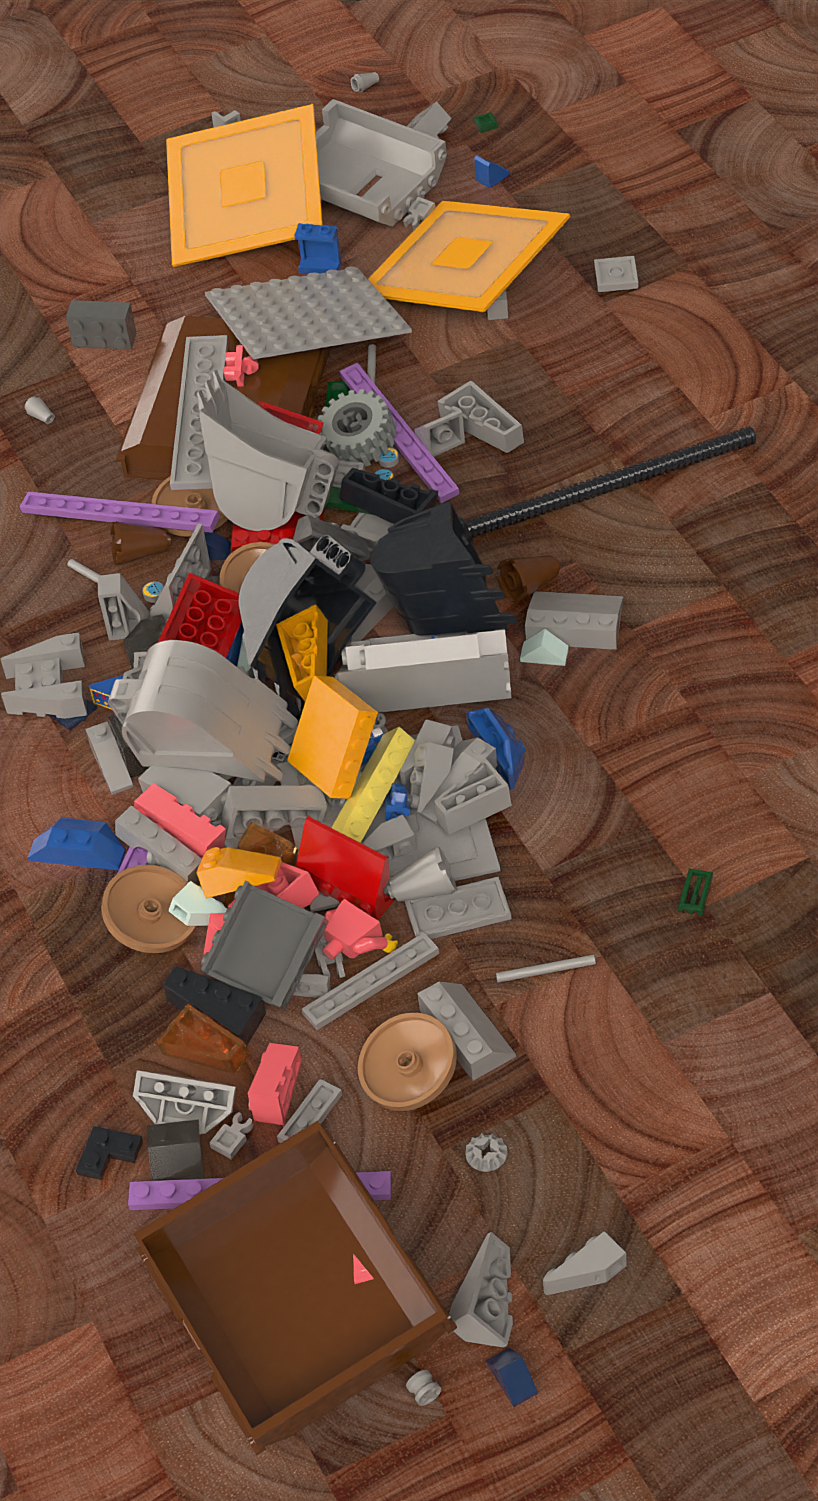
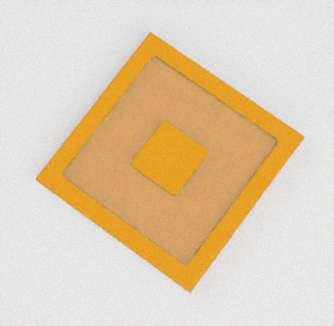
[166,104,323,267]
[368,201,570,312]

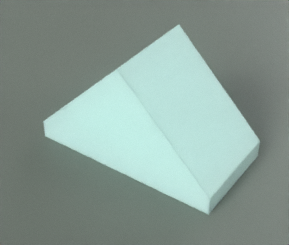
[520,629,569,666]

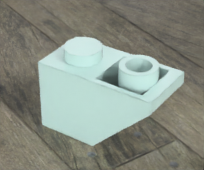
[169,881,227,926]

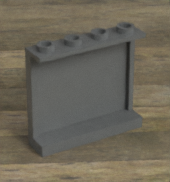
[201,880,329,1011]

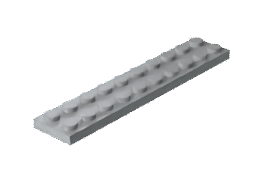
[170,335,228,490]

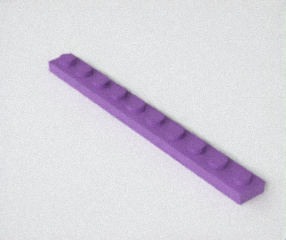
[339,363,459,503]
[20,492,220,533]
[128,1171,391,1210]

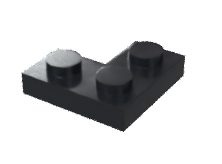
[76,1126,143,1180]

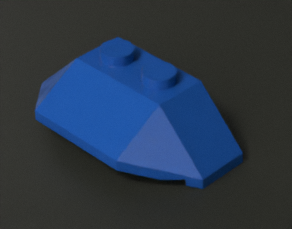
[466,708,526,790]
[28,817,125,871]

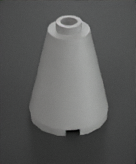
[386,847,457,902]

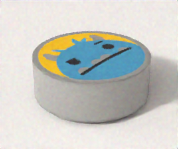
[378,447,399,468]
[142,581,164,603]

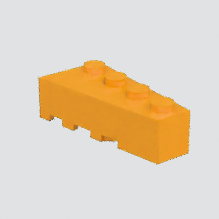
[276,604,328,702]

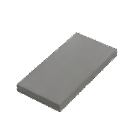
[405,877,512,939]

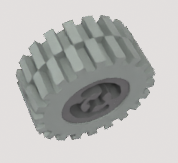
[318,389,397,467]

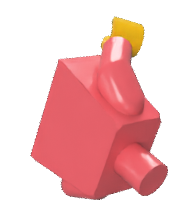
[322,899,398,960]

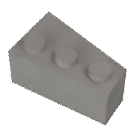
[98,573,153,641]
[434,758,512,835]

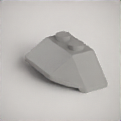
[133,1070,236,1134]

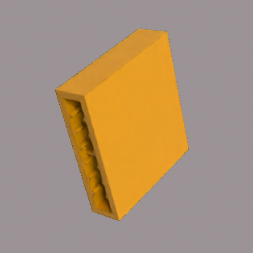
[287,675,378,799]

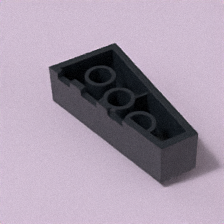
[339,468,438,524]
[163,966,266,1053]

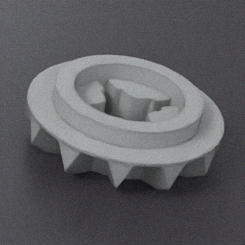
[465,1133,507,1172]

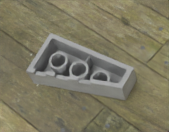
[437,381,524,453]
[221,785,327,839]

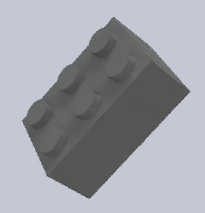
[66,300,137,350]

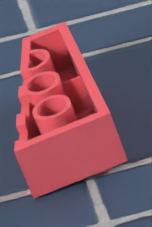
[134,783,226,858]

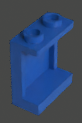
[294,223,342,274]

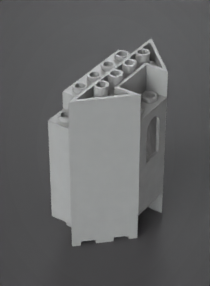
[335,629,511,713]

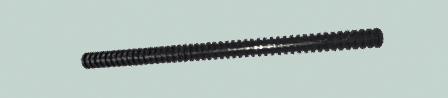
[465,426,756,538]

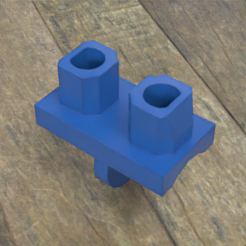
[384,783,410,821]

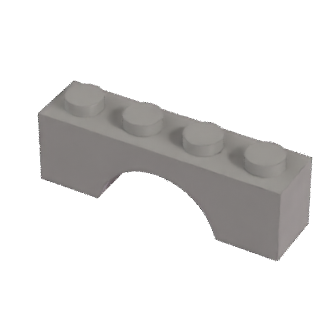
[115,806,202,883]

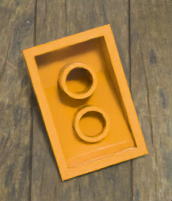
[196,847,282,898]

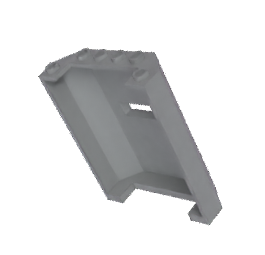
[316,99,447,227]

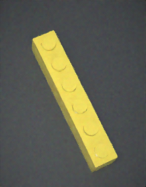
[332,727,415,843]

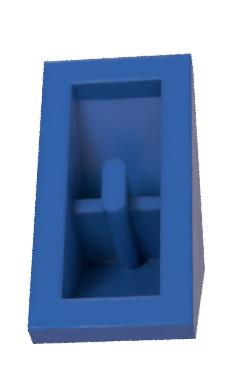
[474,155,510,188]

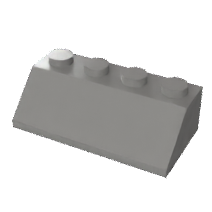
[417,982,516,1081]

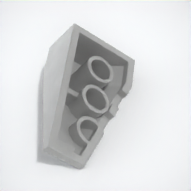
[418,737,497,825]

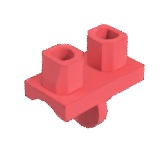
[224,345,259,387]

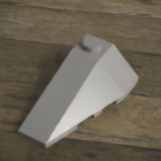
[449,1232,513,1348]

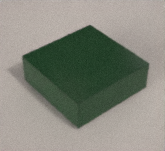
[473,112,498,133]

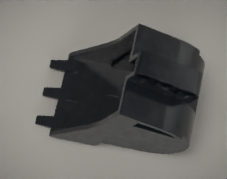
[370,501,518,636]
[239,535,377,714]

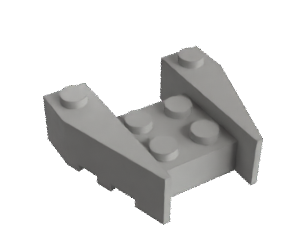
[1,633,87,719]

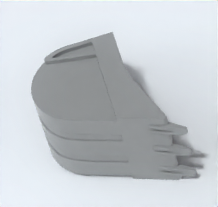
[197,369,339,531]
[108,640,298,782]

